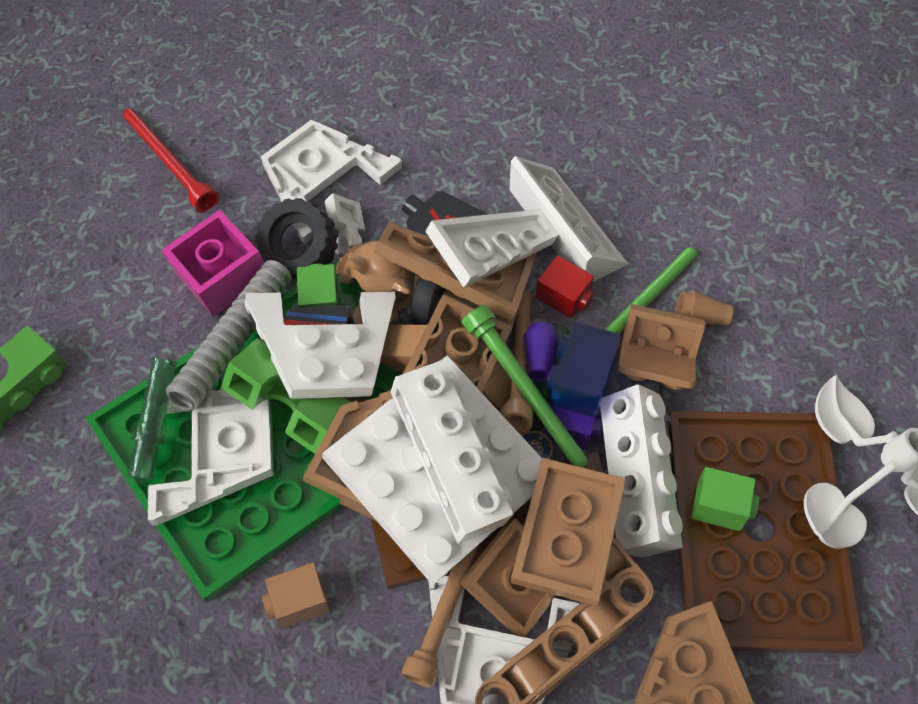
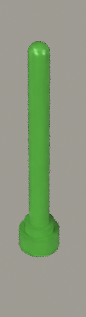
[578,247,697,367]
[461,304,587,468]

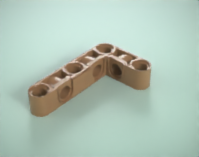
[475,537,653,704]

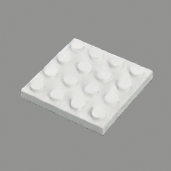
[322,356,542,585]

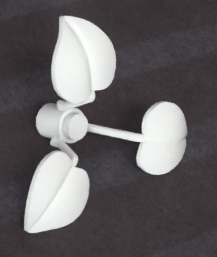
[804,375,918,549]

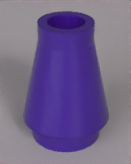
[523,322,561,382]

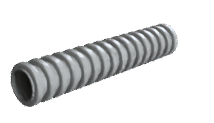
[166,260,292,411]

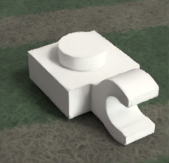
[325,193,365,257]

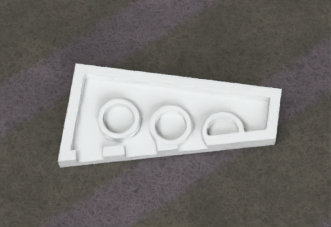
[426,209,559,288]

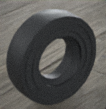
[411,278,446,325]

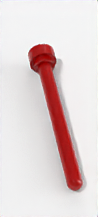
[123,108,219,213]

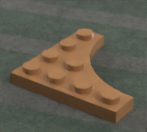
[373,221,537,321]

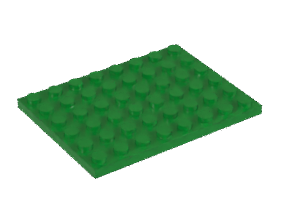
[85,260,403,603]

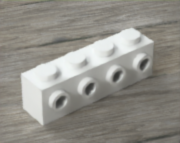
[391,360,514,544]
[600,384,683,557]

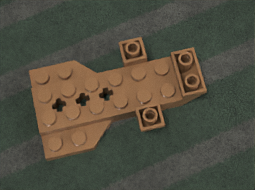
[303,289,518,521]

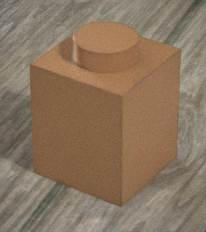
[262,562,330,629]

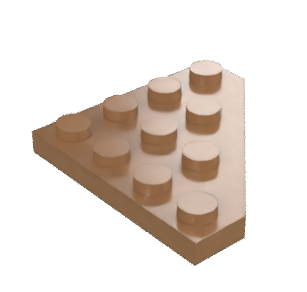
[633,601,754,704]

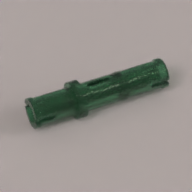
[127,357,178,480]

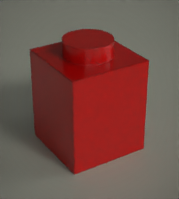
[536,255,595,319]

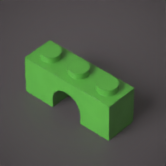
[0,325,68,430]
[221,338,351,454]

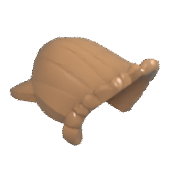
[336,240,419,311]

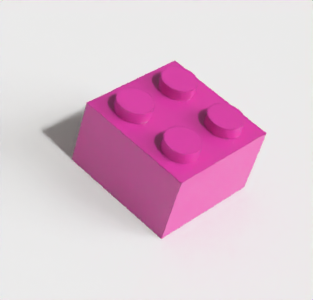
[161,210,264,317]

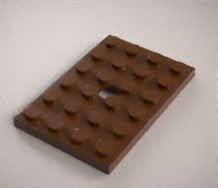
[669,411,864,654]

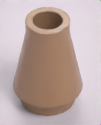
[675,290,733,326]

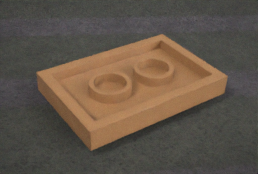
[511,458,625,606]

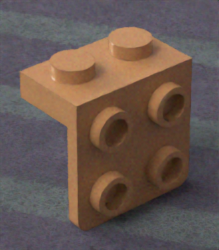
[618,304,705,390]

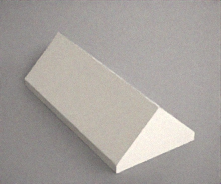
[509,156,628,282]

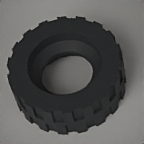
[255,198,338,279]

